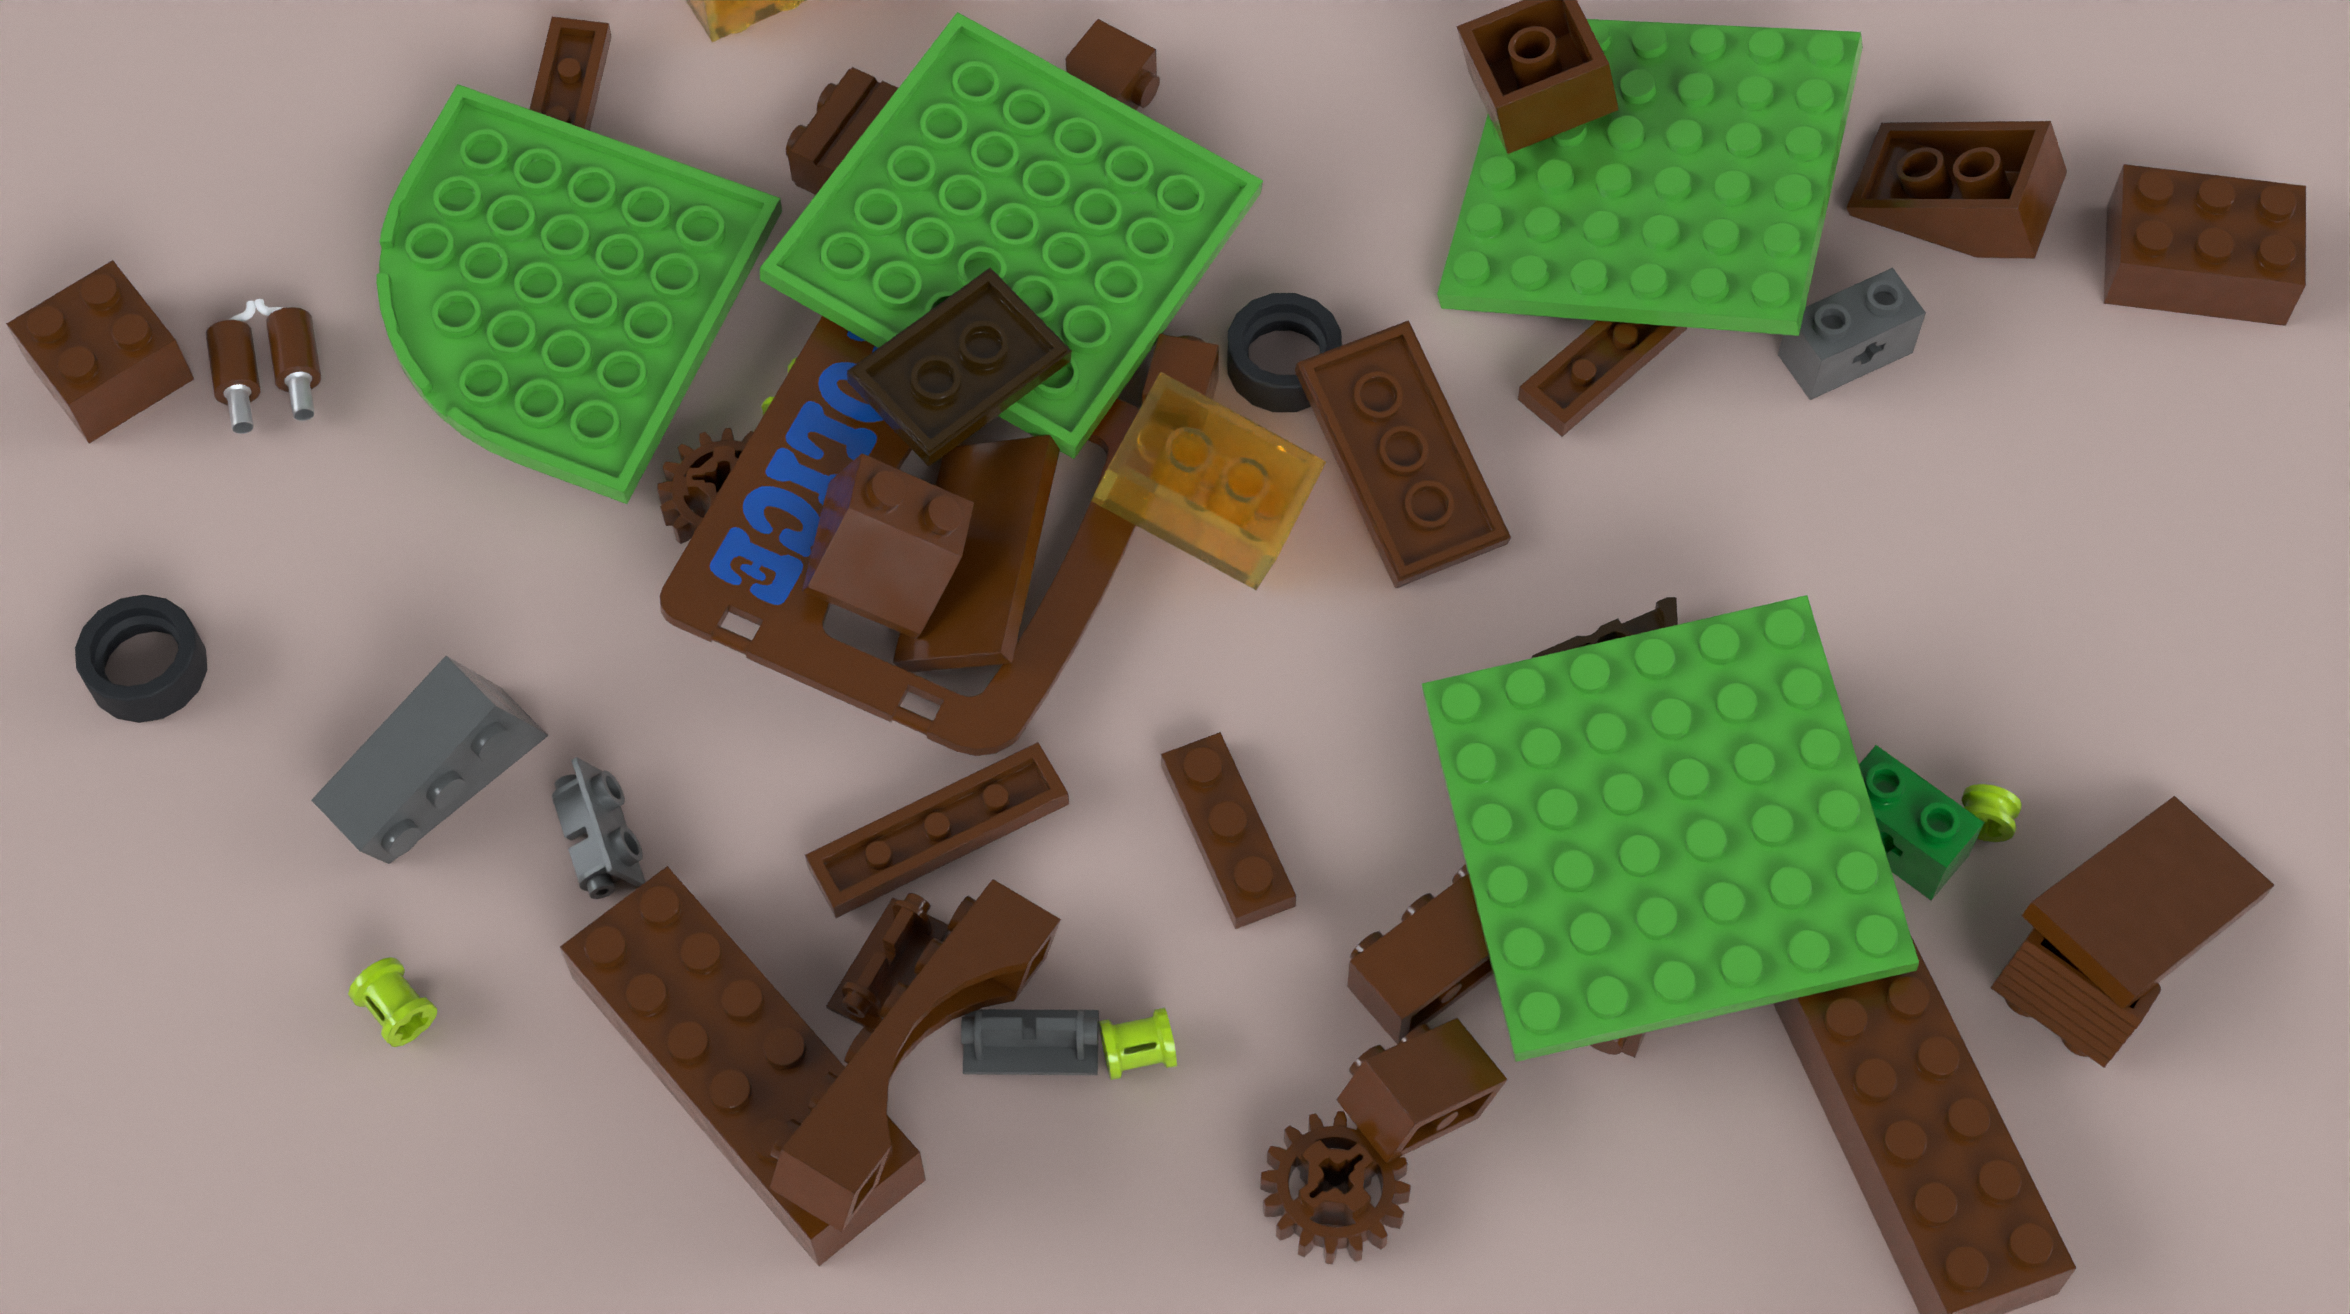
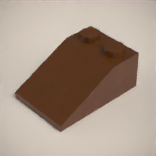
[1847,121,2067,259]

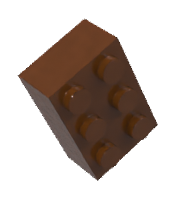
[2104,164,2306,326]

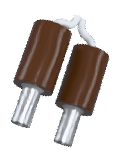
[206,299,321,434]

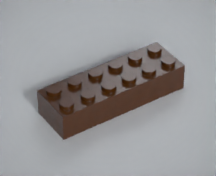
[560,866,926,1266]
[1773,936,2076,1314]

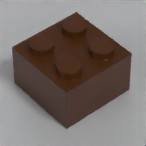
[1456,0,1619,154]
[6,260,194,444]

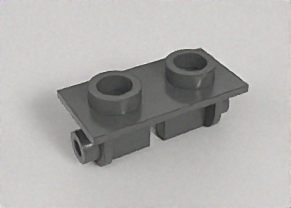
[552,757,645,899]
[961,1009,1099,1075]

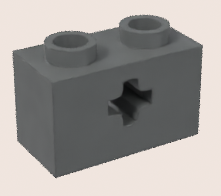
[1778,268,1926,400]

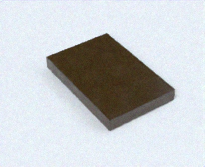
[847,268,1072,467]

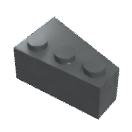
[311,656,549,864]

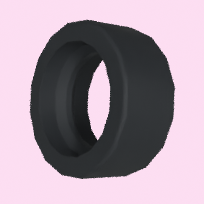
[1227,293,1342,412]
[75,595,208,723]

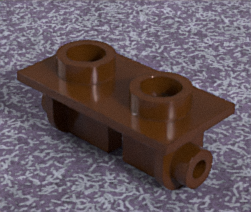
[826,893,948,1030]

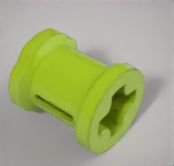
[348,957,438,1047]
[1098,1007,1177,1080]

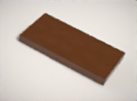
[1295,320,1511,589]
[893,435,1060,672]
[2021,796,2274,1010]

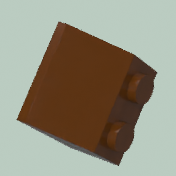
[802,453,974,639]

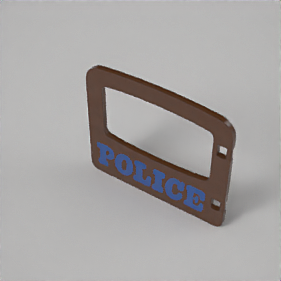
[659,316,1164,756]

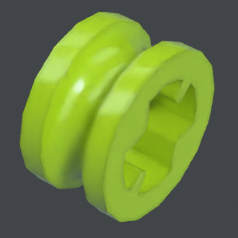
[1961,784,2022,842]

